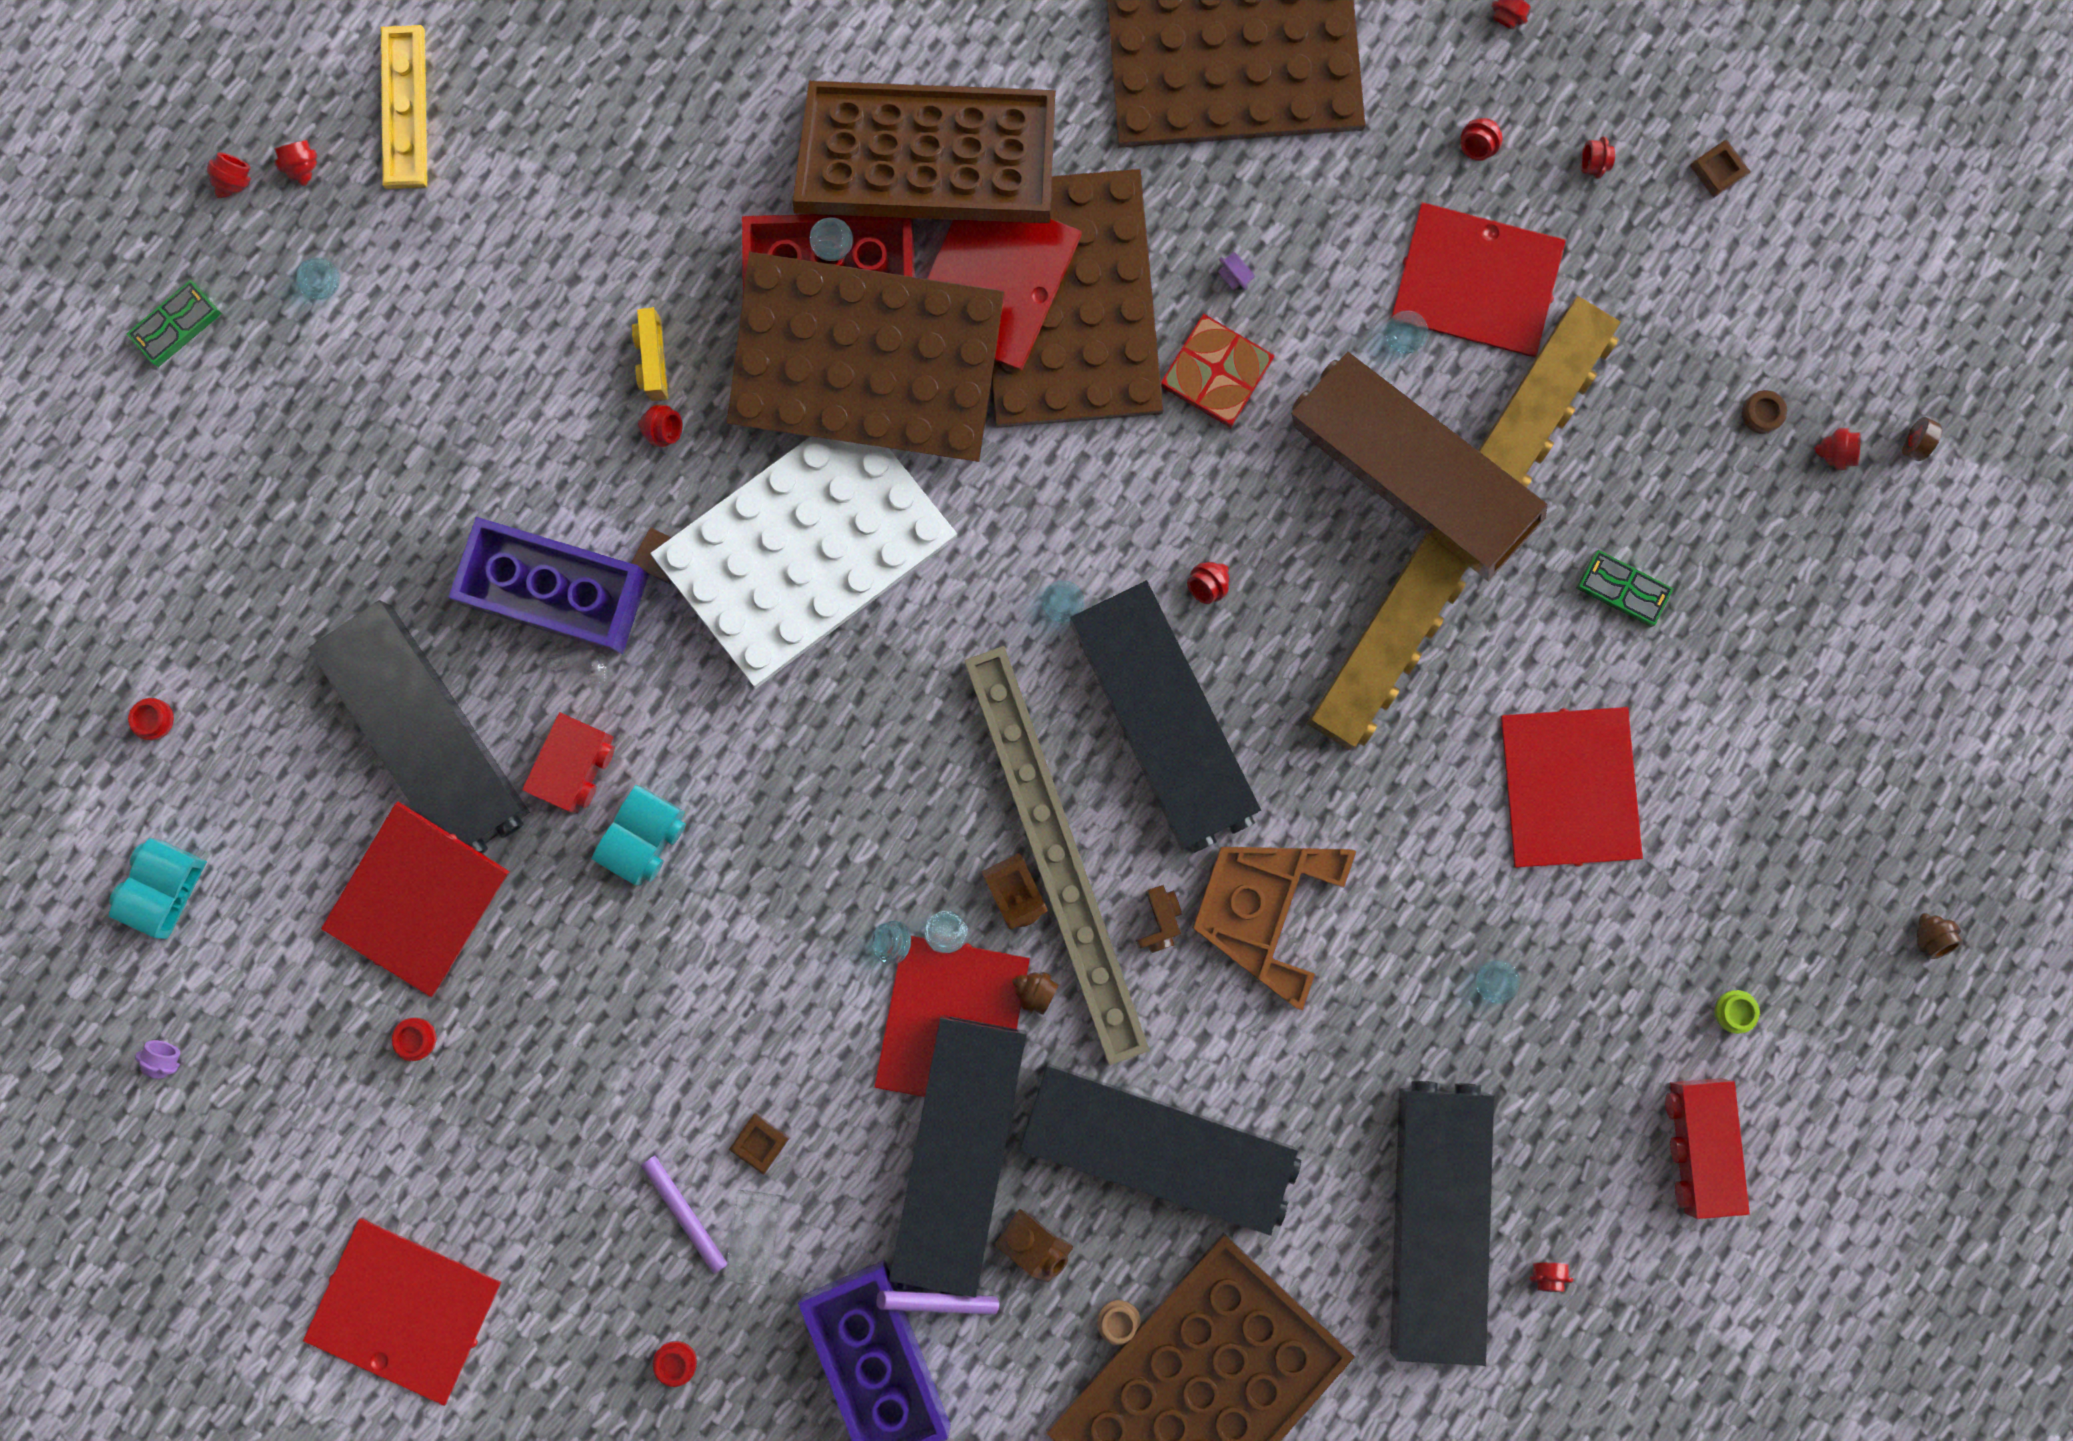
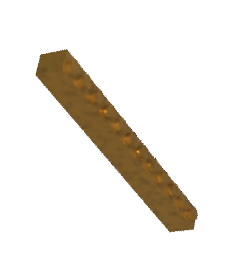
[1306,296,1621,751]

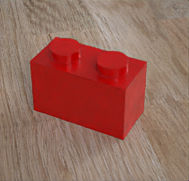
[522,712,615,814]

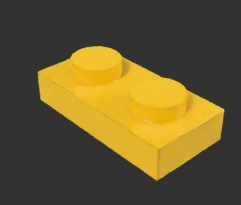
[632,307,668,401]

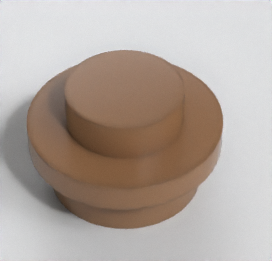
[1097,1300,1141,1346]

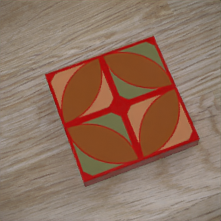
[1161,313,1275,428]

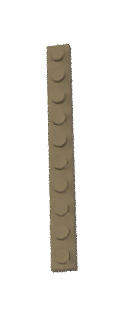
[964,646,1150,1066]

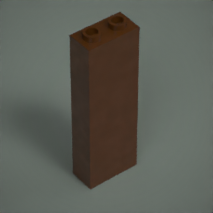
[1291,351,1548,582]

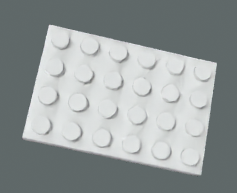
[651,436,957,689]

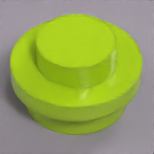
[1714,990,1760,1034]

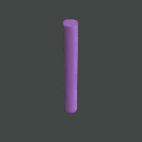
[640,1156,728,1274]
[877,1291,999,1314]

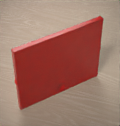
[1391,202,1566,358]
[927,219,1082,371]
[1501,707,1643,868]
[321,802,510,998]
[874,934,1030,1097]
[303,1218,502,1406]

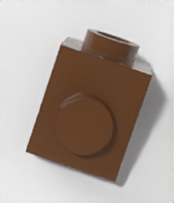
[981,853,1048,930]
[1136,885,1182,954]
[995,1209,1073,1282]

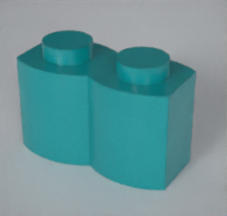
[591,785,686,885]
[108,838,207,939]

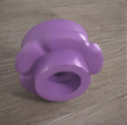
[1218,251,1255,290]
[135,1040,180,1079]

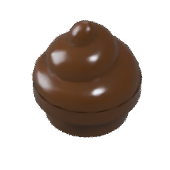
[1916,913,1963,959]
[1012,972,1059,1015]

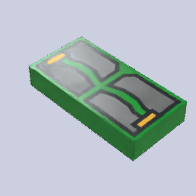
[126,280,222,368]
[1576,550,1674,627]

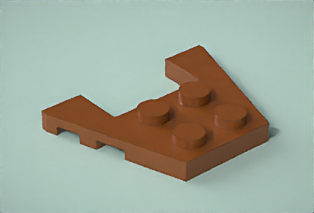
[1192,847,1356,1011]

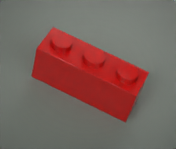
[1665,1078,1750,1219]

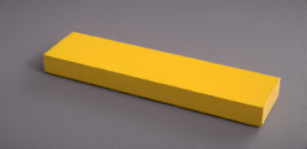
[380,25,427,189]

